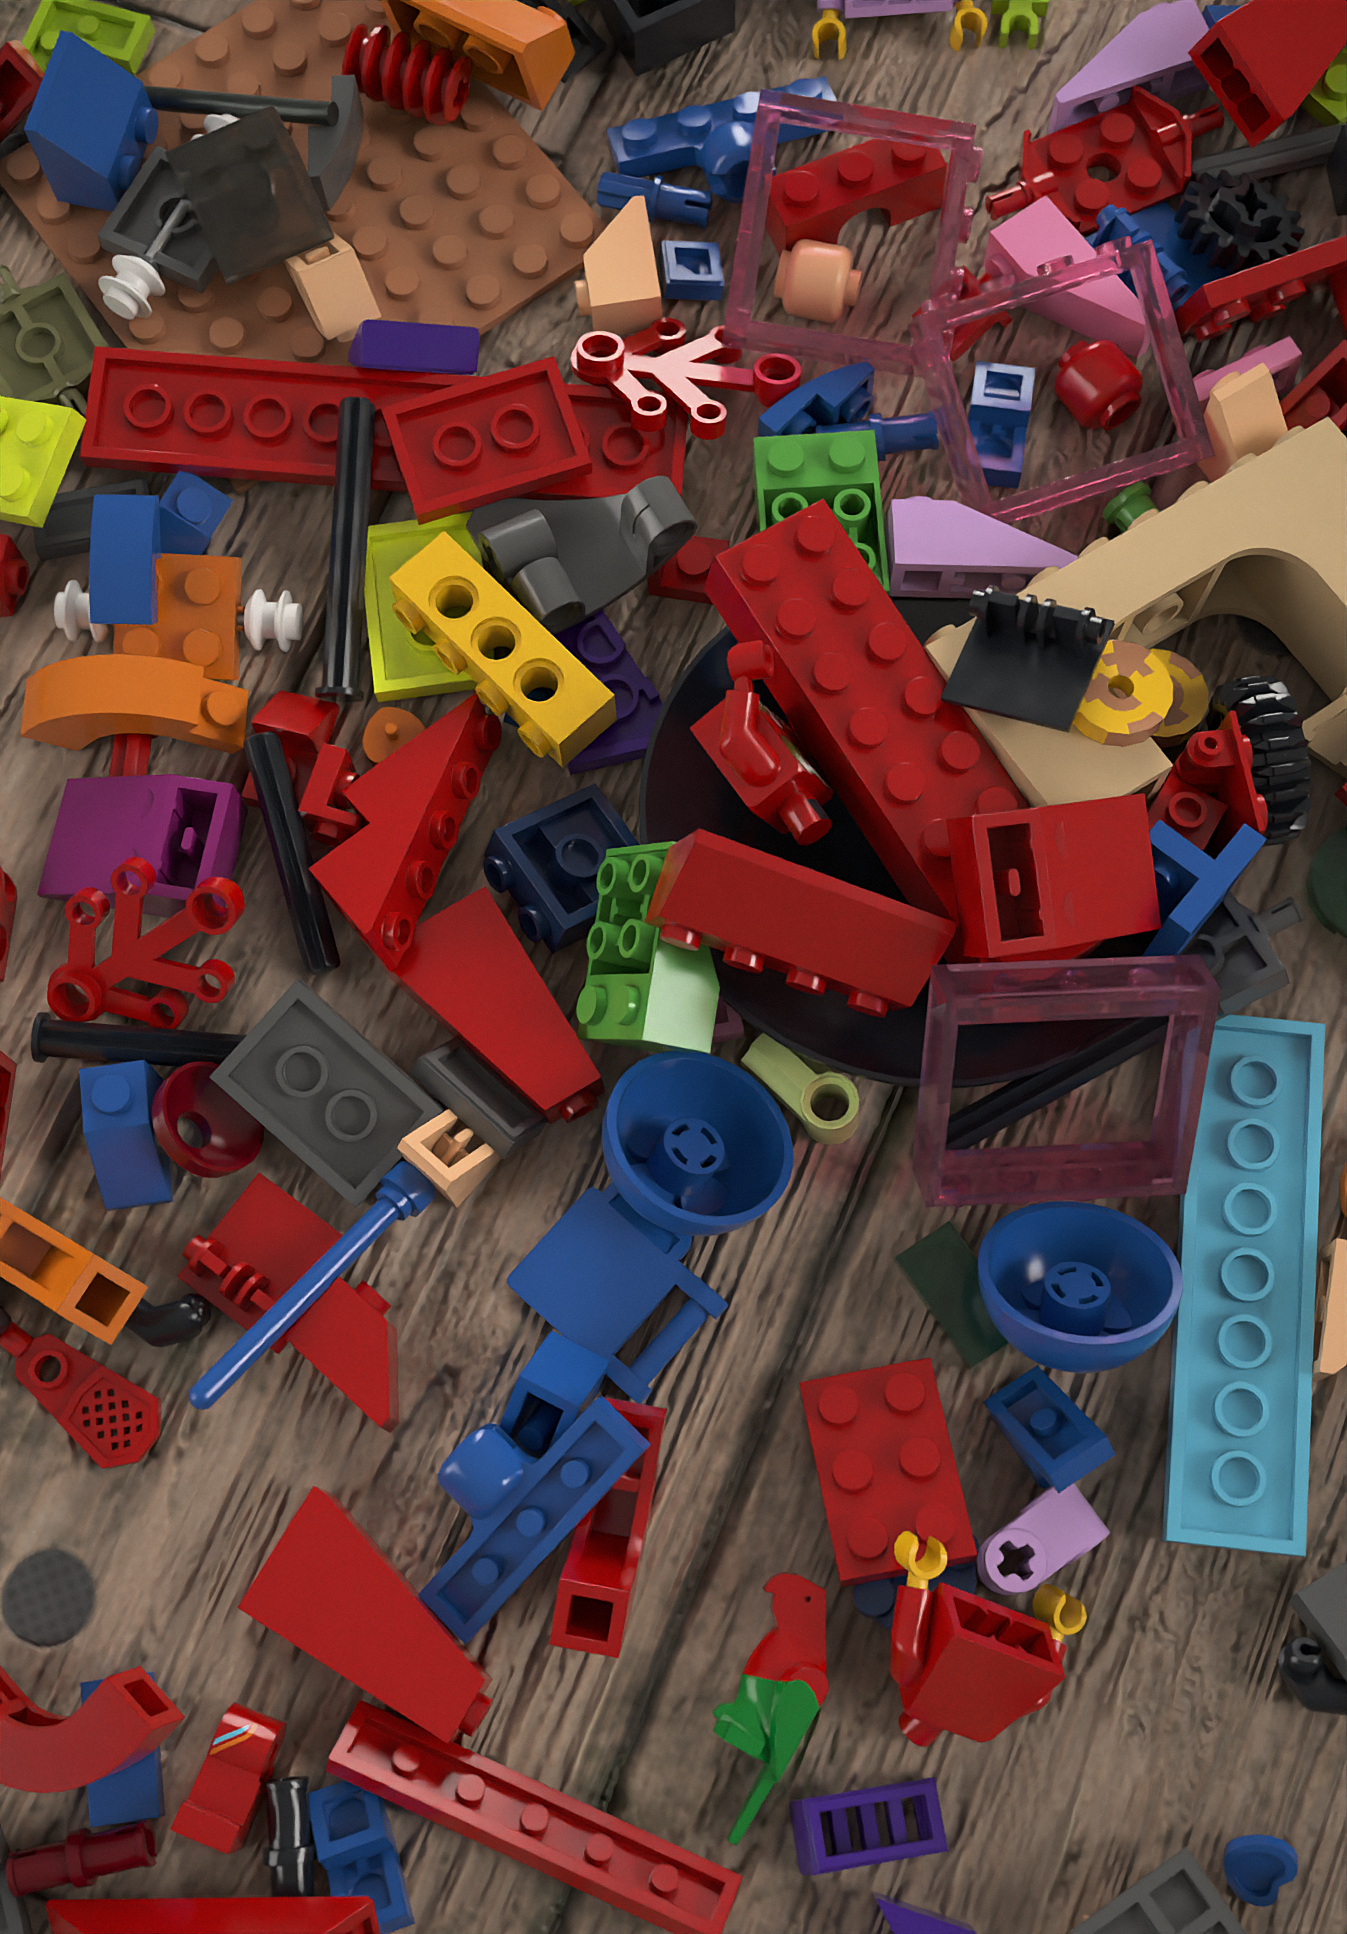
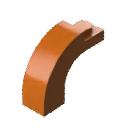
[20,654,249,754]
[0,1197,149,1345]

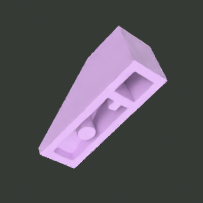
[1048,0,1209,134]
[884,496,1078,598]

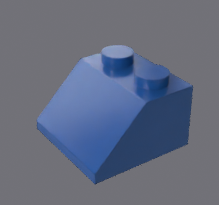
[24,30,158,212]

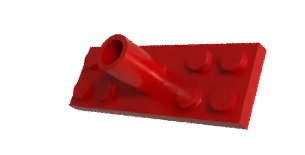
[1167,235,1347,342]

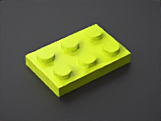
[0,396,87,528]
[364,512,496,702]

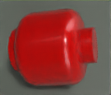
[1054,339,1143,431]

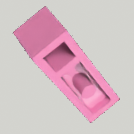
[984,195,1157,358]

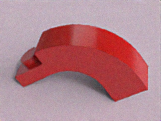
[549,1397,667,1659]
[0,1666,185,1793]

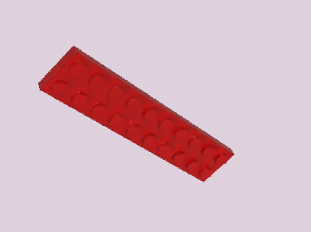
[80,346,688,500]

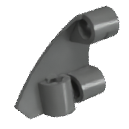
[466,476,697,635]

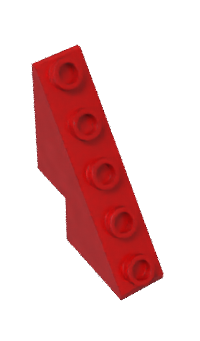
[308,693,502,973]
[45,1896,380,1934]

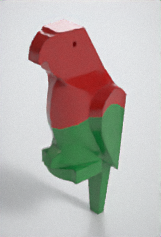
[712,1572,829,1846]

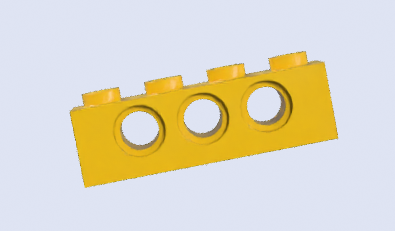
[389,531,617,768]

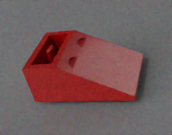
[946,793,1161,958]

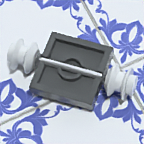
[97,114,260,319]

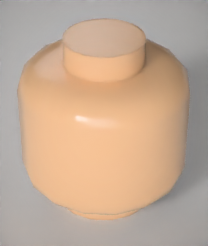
[774,239,863,323]

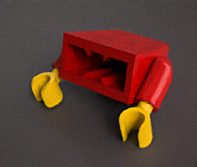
[890,1531,1087,1747]

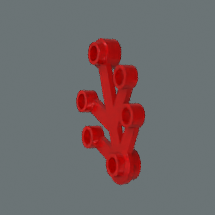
[571,318,801,440]
[47,857,245,1029]

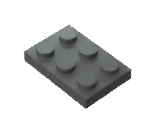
[210,979,445,1208]

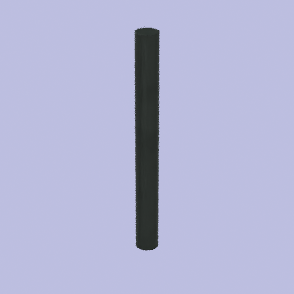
[144,86,339,127]

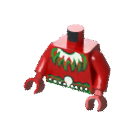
[690,640,834,846]

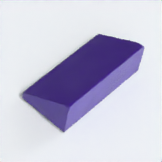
[348,319,479,375]

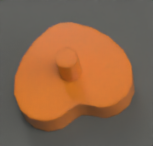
[363,707,426,766]

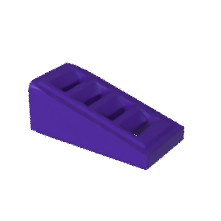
[789,1777,948,1875]

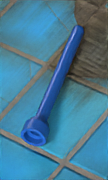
[188,1161,436,1410]

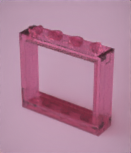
[721,89,983,379]
[908,236,1215,525]
[912,955,1221,1208]

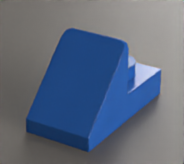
[159,471,234,555]
[983,1365,1115,1493]

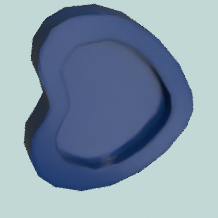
[1224,1834,1298,1907]

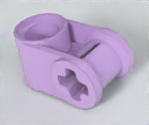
[975,1483,1110,1596]

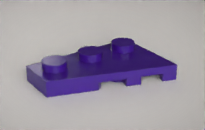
[549,610,663,775]

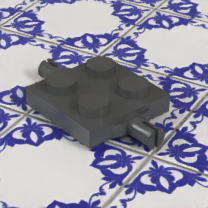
[1143,891,1304,1044]

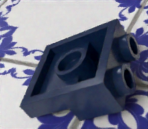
[483,783,640,954]

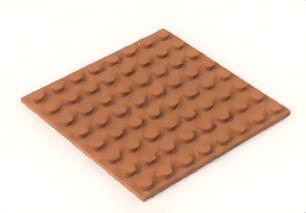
[0,0,607,495]

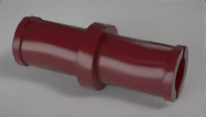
[6,1819,158,1898]

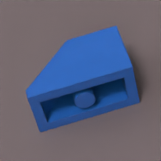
[79,1060,173,1211]
[500,1330,610,1459]

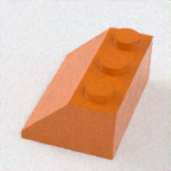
[380,0,576,112]

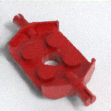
[985,85,1224,235]

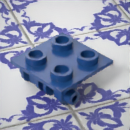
[1084,201,1229,321]

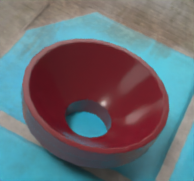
[151,1061,265,1178]

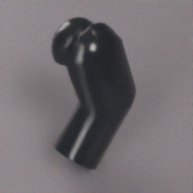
[124,1293,211,1348]
[1278,1636,1347,1716]

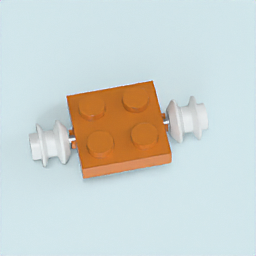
[54,553,303,680]

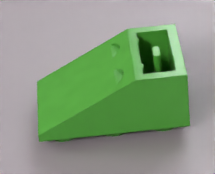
[753,430,890,596]
[576,841,720,1053]

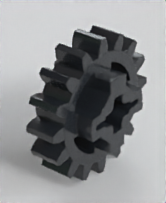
[1174,169,1305,276]

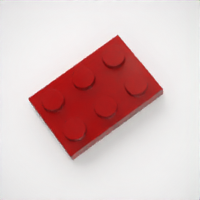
[381,356,592,525]
[799,1357,978,1587]

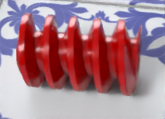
[342,23,472,126]

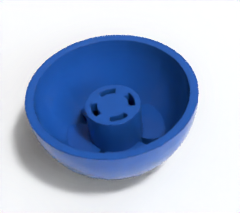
[602,1051,794,1236]
[978,1201,1183,1373]

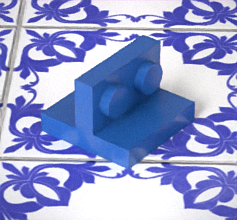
[1134,819,1267,983]

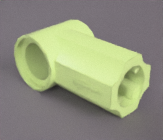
[740,1033,860,1145]

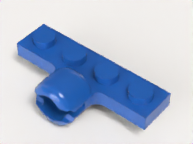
[606,76,842,204]
[418,1396,651,1645]

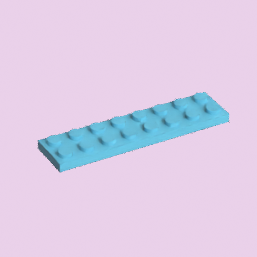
[1162,1014,1325,1557]

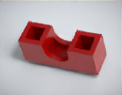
[762,119,948,257]

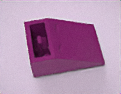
[37,774,248,918]

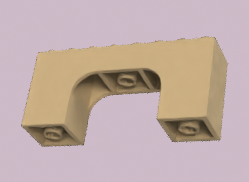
[923,417,1347,810]

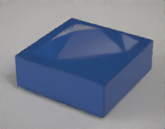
[658,240,724,301]

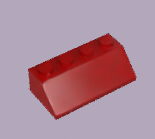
[644,828,958,1017]

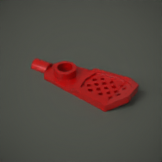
[0,1321,161,1470]

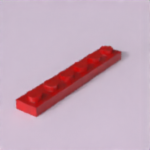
[326,1700,743,1934]

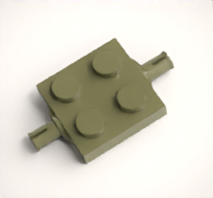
[0,265,109,431]

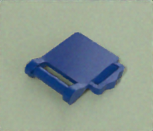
[507,1182,729,1404]

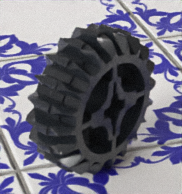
[1205,675,1313,847]

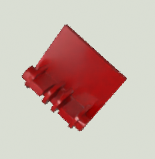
[1158,711,1268,860]
[177,1172,343,1355]

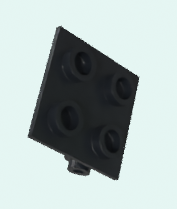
[941,585,1115,733]

